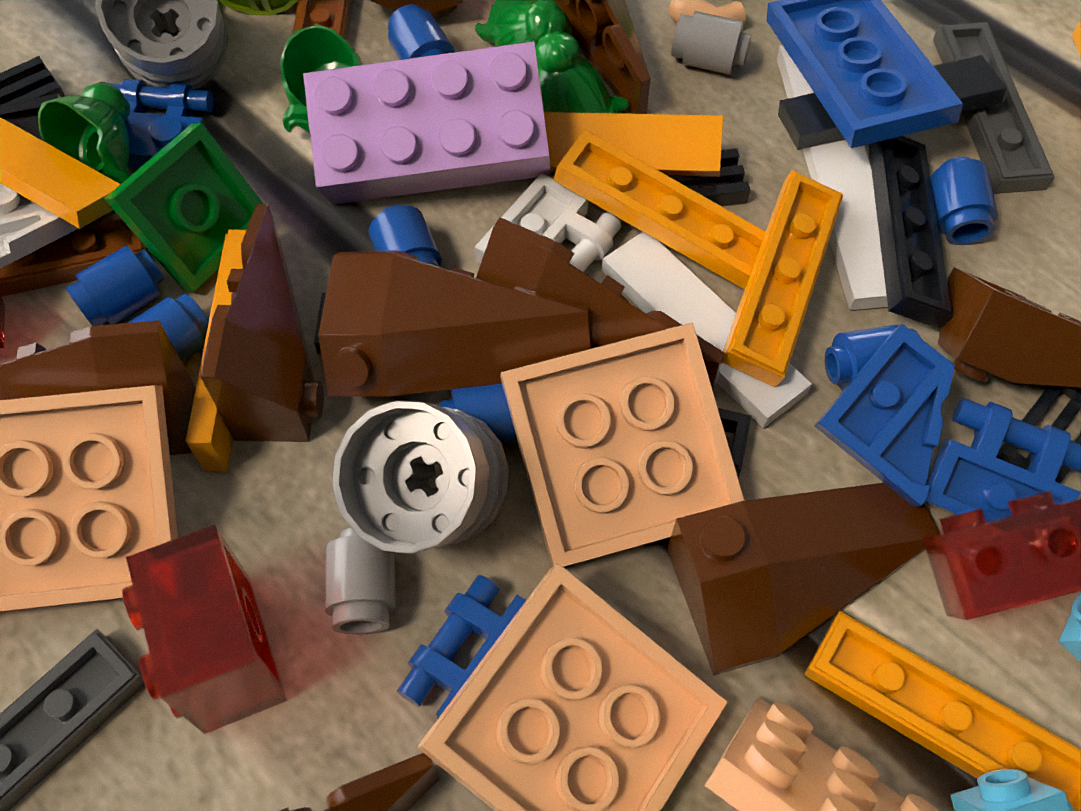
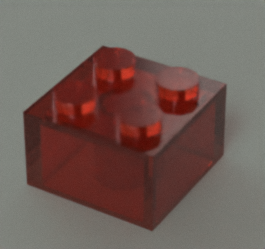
[122,525,287,734]

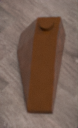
[554,0,651,114]
[938,267,1081,388]
[0,320,196,455]
[667,483,941,676]

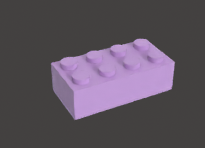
[303,42,551,205]

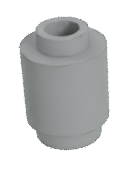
[671,11,752,75]
[325,528,396,635]

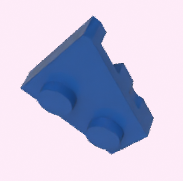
[814,324,955,507]

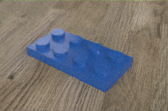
[766,0,963,148]

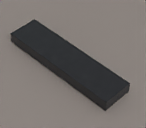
[778,55,1007,150]
[868,136,953,328]

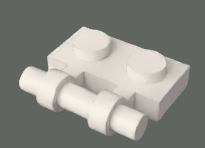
[475,173,621,272]

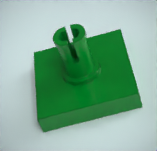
[104,123,274,292]

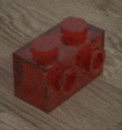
[922,491,1081,620]

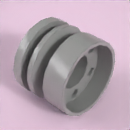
[95,0,228,89]
[332,401,509,553]

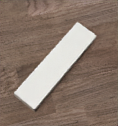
[602,232,812,429]

